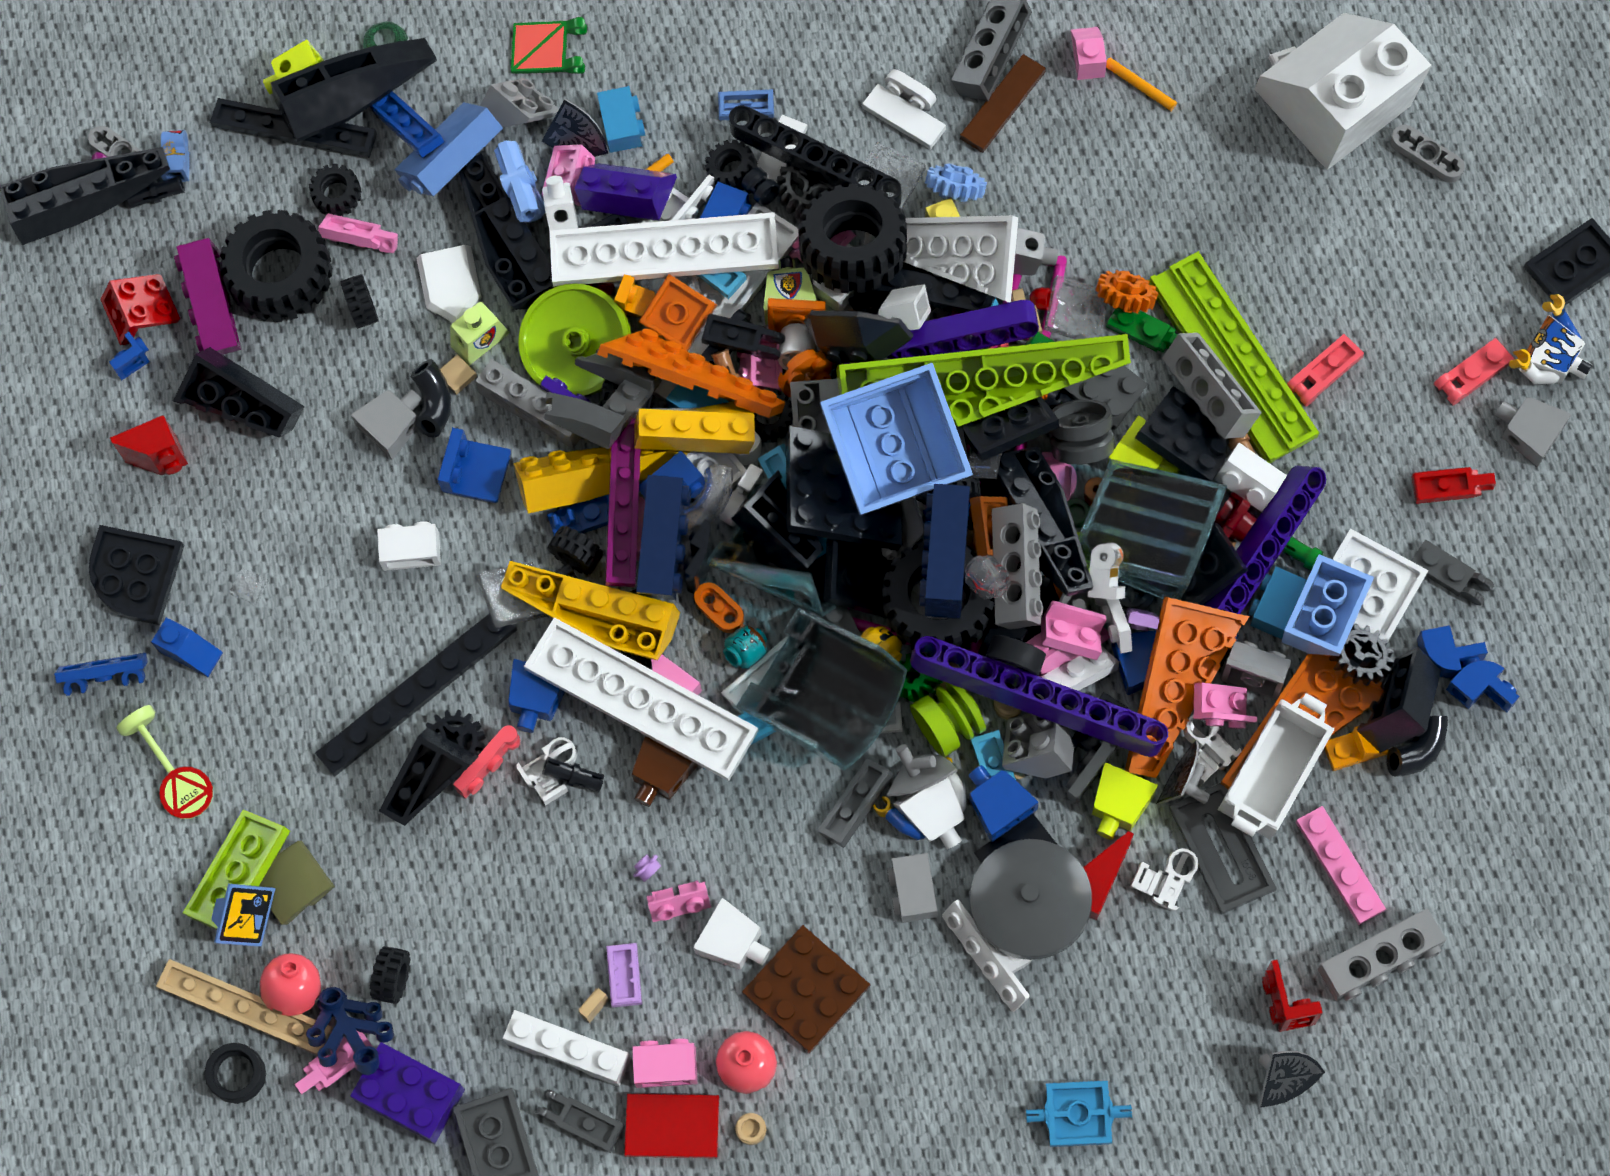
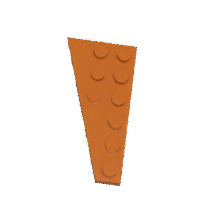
[597,329,786,418]
[1125,597,1250,778]
[1220,654,1384,790]

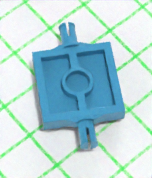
[1026,1081,1132,1147]

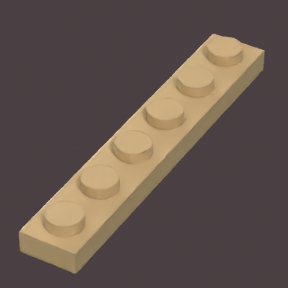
[156,959,333,1055]

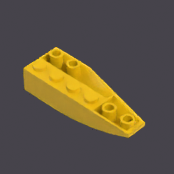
[513,447,691,514]
[501,561,680,661]

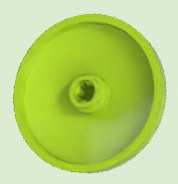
[518,284,631,397]

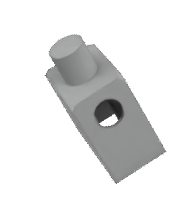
[1013,228,1058,276]
[351,389,423,459]
[1495,397,1571,467]

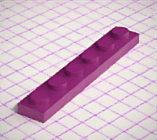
[605,419,641,587]

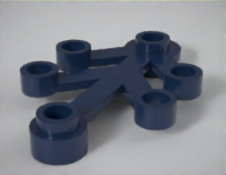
[306,987,394,1075]

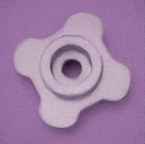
[633,854,661,882]

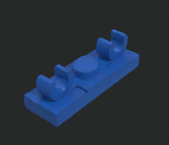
[547,494,609,535]
[54,652,148,696]

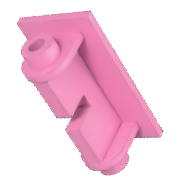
[646,880,711,922]

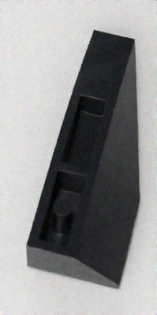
[270,38,437,142]
[0,147,170,245]
[459,153,557,310]
[979,446,1094,596]

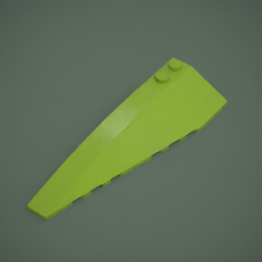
[836,334,1131,427]

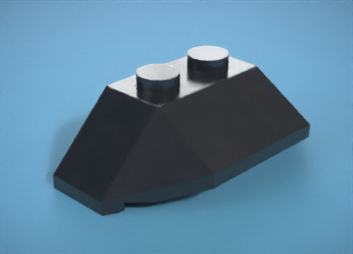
[804,310,913,364]

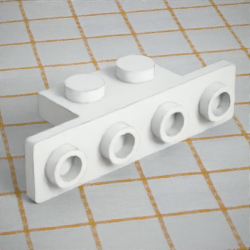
[642,174,715,223]
[942,900,1032,1012]

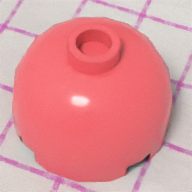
[260,953,321,1016]
[716,1031,777,1094]

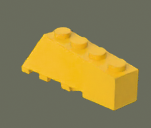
[634,401,755,454]

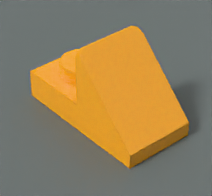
[614,274,655,317]
[1324,726,1389,771]

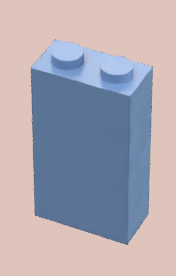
[394,102,503,197]

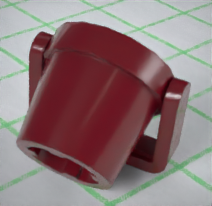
[1211,492,1257,543]

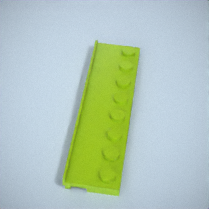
[1149,251,1319,463]

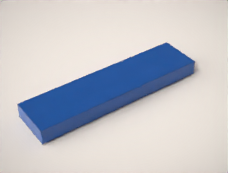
[370,91,444,158]

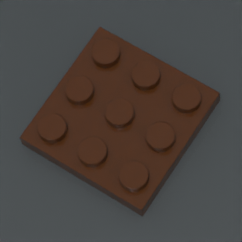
[742,925,871,1054]

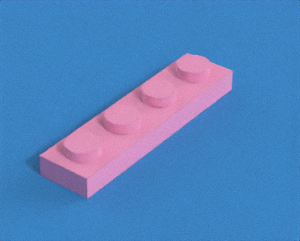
[1296,806,1386,925]

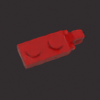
[1412,467,1496,504]

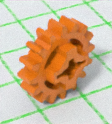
[1095,270,1158,313]

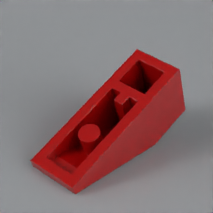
[1083,831,1134,920]

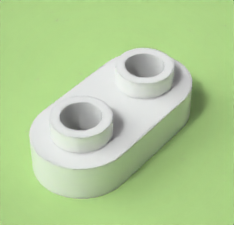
[885,69,936,110]

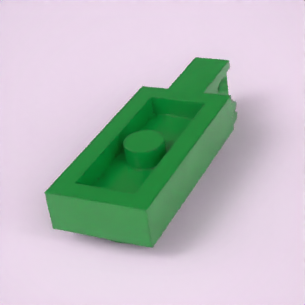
[1106,308,1178,352]

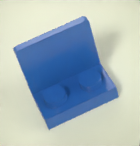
[437,427,511,503]

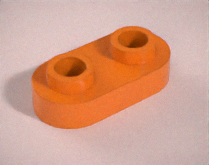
[694,582,744,633]

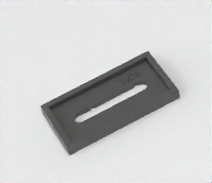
[1169,783,1277,915]

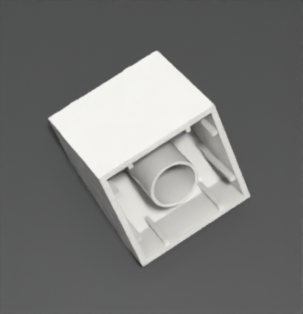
[1255,13,1432,170]

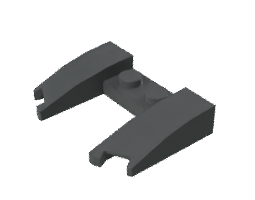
[544,349,662,449]

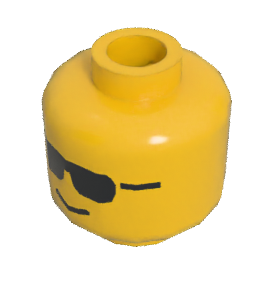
[858,626,902,670]

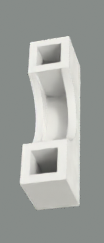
[503,1010,631,1087]

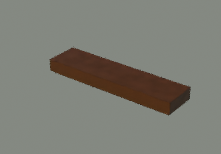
[960,54,1046,153]

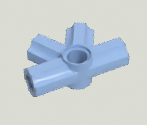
[494,140,546,223]

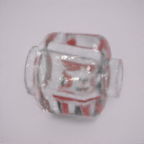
[965,555,1009,600]

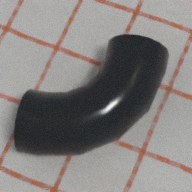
[410,359,451,438]
[1386,716,1448,777]

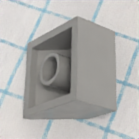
[1221,641,1291,700]

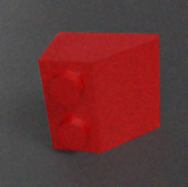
[110,415,188,475]

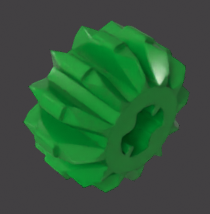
[891,652,943,702]

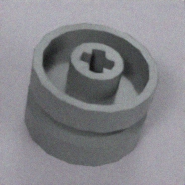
[1050,400,1115,465]

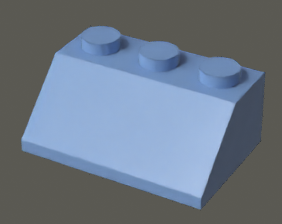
[1282,554,1374,656]

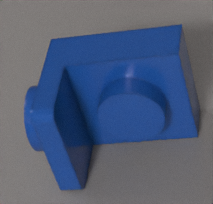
[109,332,150,381]

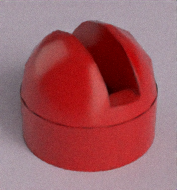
[1030,287,1051,311]

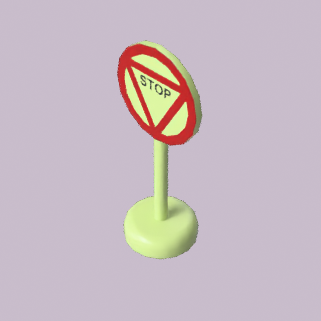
[116,705,213,819]

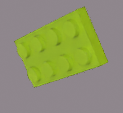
[183,809,290,930]

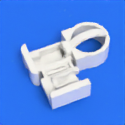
[719,464,763,527]
[1183,714,1241,786]
[517,737,577,805]
[1129,848,1198,911]

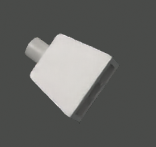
[542,176,578,230]
[693,898,771,970]

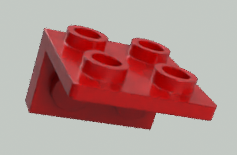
[100,274,180,345]
[1262,960,1323,1032]

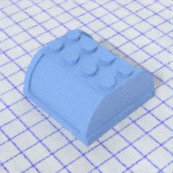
[819,363,973,515]

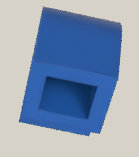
[1417,625,1488,678]
[1446,660,1520,712]

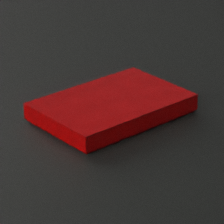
[625,1094,720,1159]

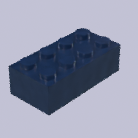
[636,475,691,600]
[919,484,970,619]

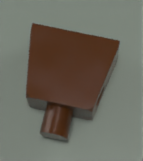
[632,736,698,807]

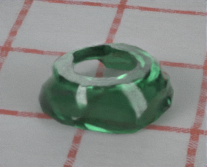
[363,21,408,49]

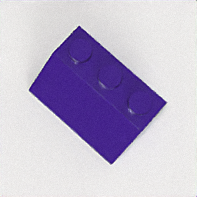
[574,163,677,221]

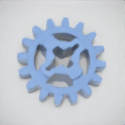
[925,163,987,202]

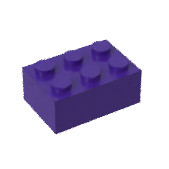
[350,1042,465,1144]

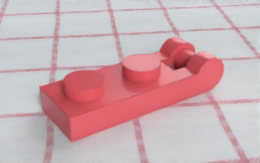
[1287,334,1364,407]
[1434,338,1515,406]
[453,725,521,799]

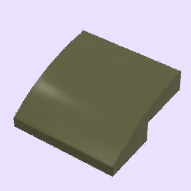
[259,840,335,925]

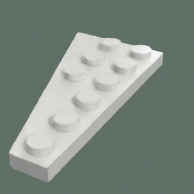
[864,215,1018,302]

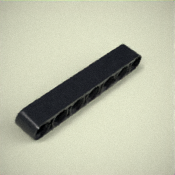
[729,105,902,207]

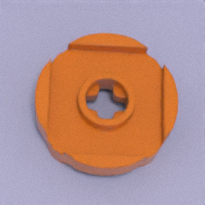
[777,349,832,398]

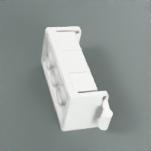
[1218,693,1334,840]

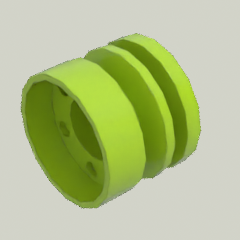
[910,682,986,757]

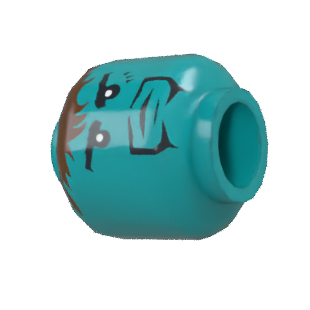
[723,625,767,669]

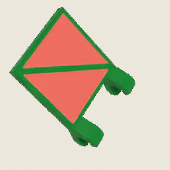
[511,17,587,74]

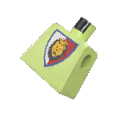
[763,258,817,325]
[450,302,510,366]

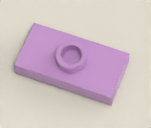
[1125,607,1159,631]
[606,943,642,1008]

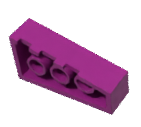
[174,238,241,355]

